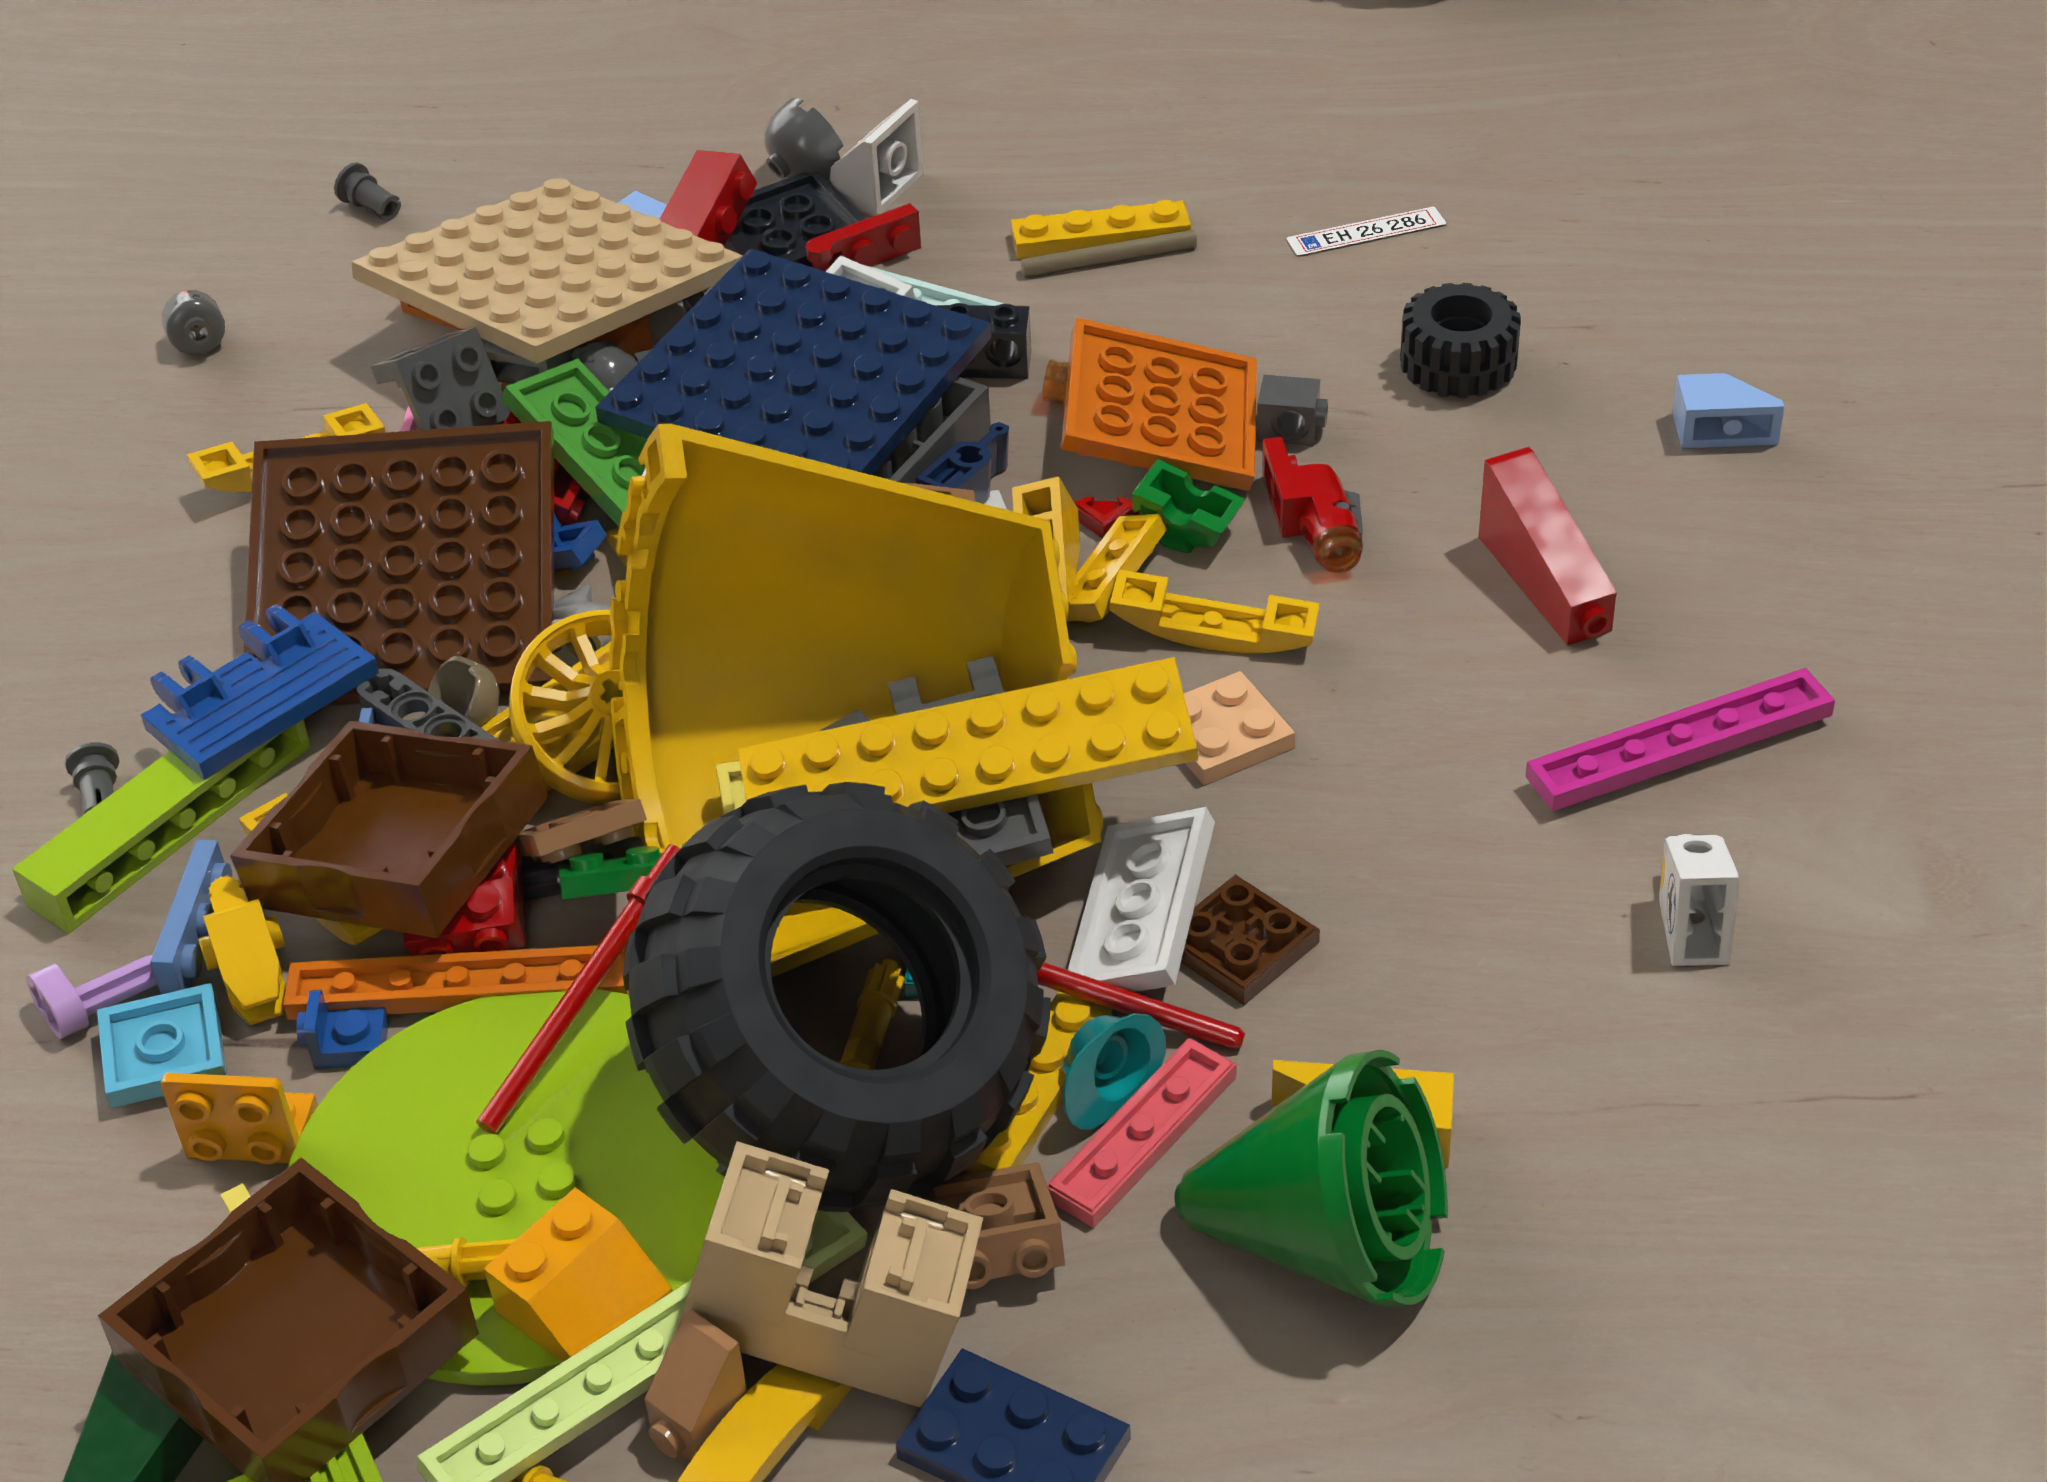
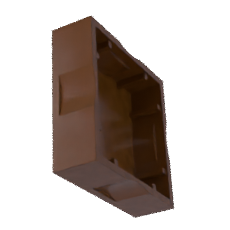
[230,721,548,938]
[98,1157,479,1482]

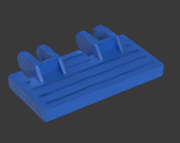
[141,604,379,779]

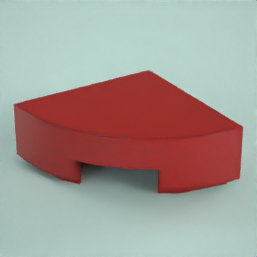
[1074,496,1140,539]

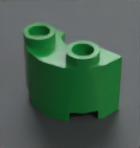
[1132,459,1245,553]

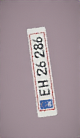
[1286,206,1446,256]

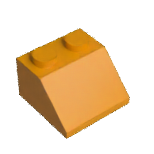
[484,1188,673,1362]

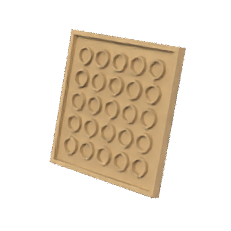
[351,178,743,364]

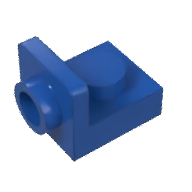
[296,990,389,1069]

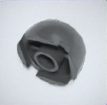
[764,98,844,180]

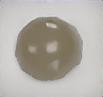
[425,656,500,737]

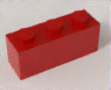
[660,150,757,246]

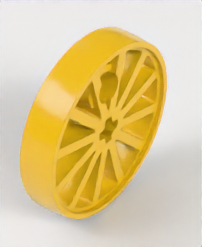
[509,610,623,805]

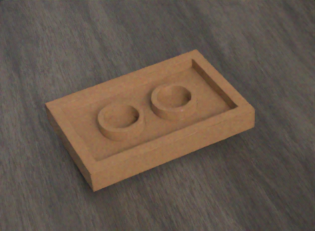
[512,799,647,863]

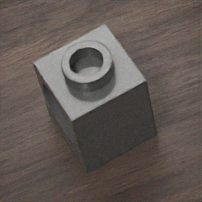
[1257,375,1328,446]

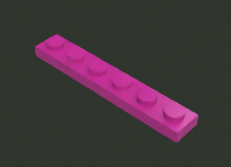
[1525,668,1835,812]

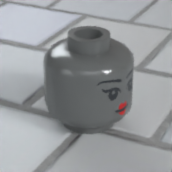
[162,290,225,355]

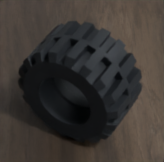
[1400,283,1521,398]

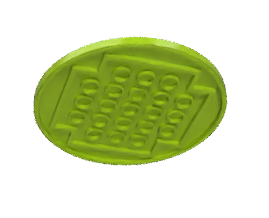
[288,989,725,1386]

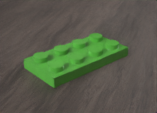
[501,359,647,527]

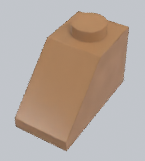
[644,1309,747,1463]

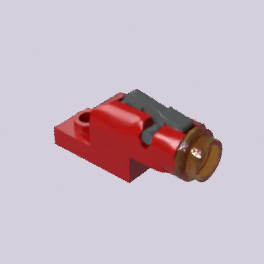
[1262,437,1363,573]

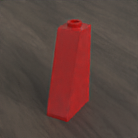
[1478,447,1617,645]

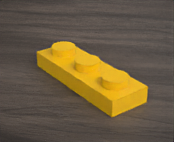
[1066,514,1167,623]

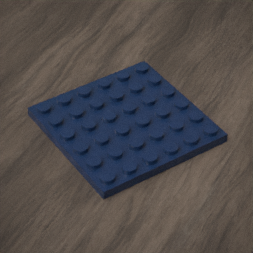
[595,249,992,475]

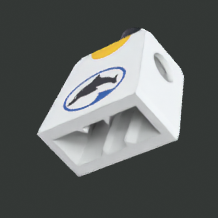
[1659,834,1739,966]

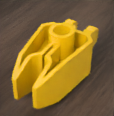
[198,875,286,1025]

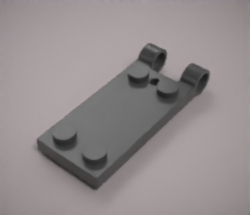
[888,656,1054,866]

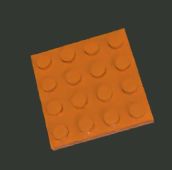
[1061,317,1257,491]

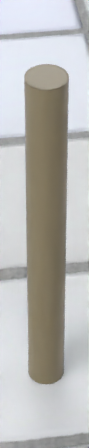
[1021,230,1197,277]

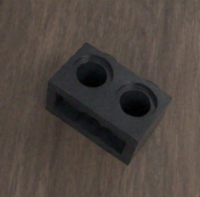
[937,303,1032,379]

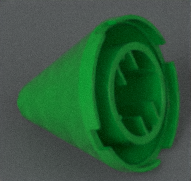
[1174,1050,1448,1307]

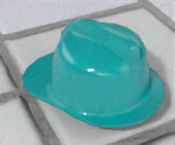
[1063,1013,1166,1130]

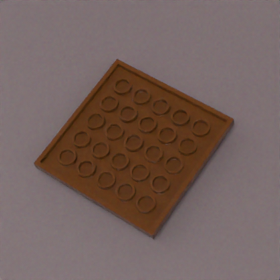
[243,421,554,706]

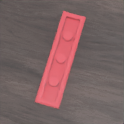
[1047,1038,1237,1228]

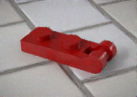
[806,203,921,272]

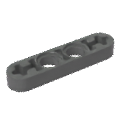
[357,669,499,741]

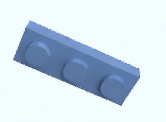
[150,840,232,994]

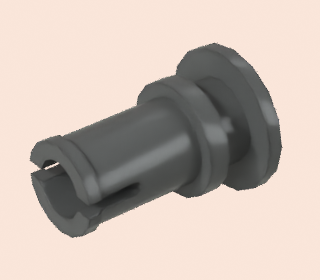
[334,162,401,221]
[65,742,120,816]

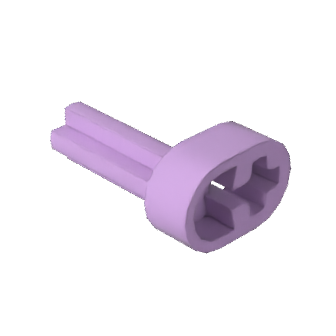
[26,955,158,1039]

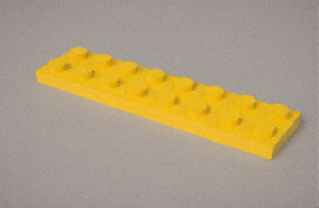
[738,657,1199,813]

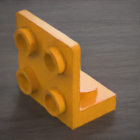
[160,1073,318,1164]

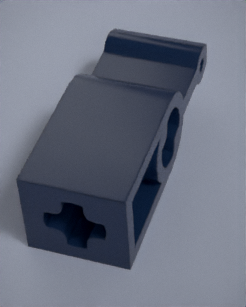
[916,422,1009,504]

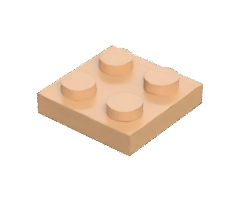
[1184,671,1295,786]

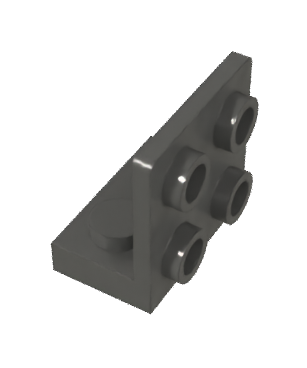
[370,327,510,430]

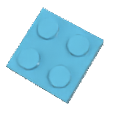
[97,983,227,1108]

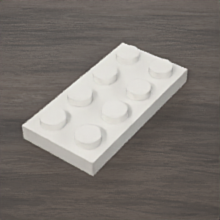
[1068,807,1215,992]

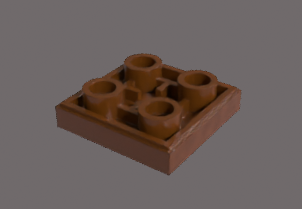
[1181,874,1320,1005]

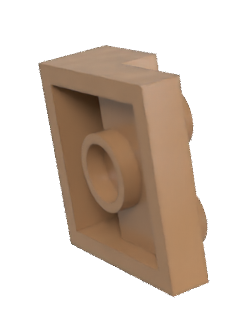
[921,1162,1065,1289]

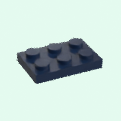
[896,1348,1131,1482]

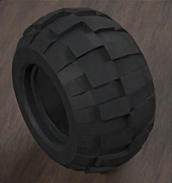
[623,782,1051,1212]

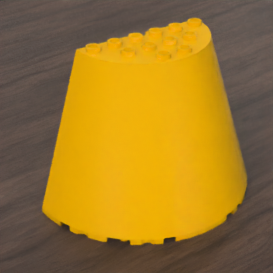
[609,424,1103,977]

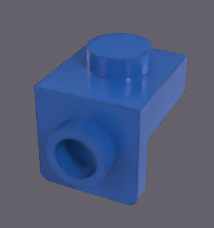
[554,513,607,570]

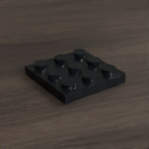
[724,172,865,267]

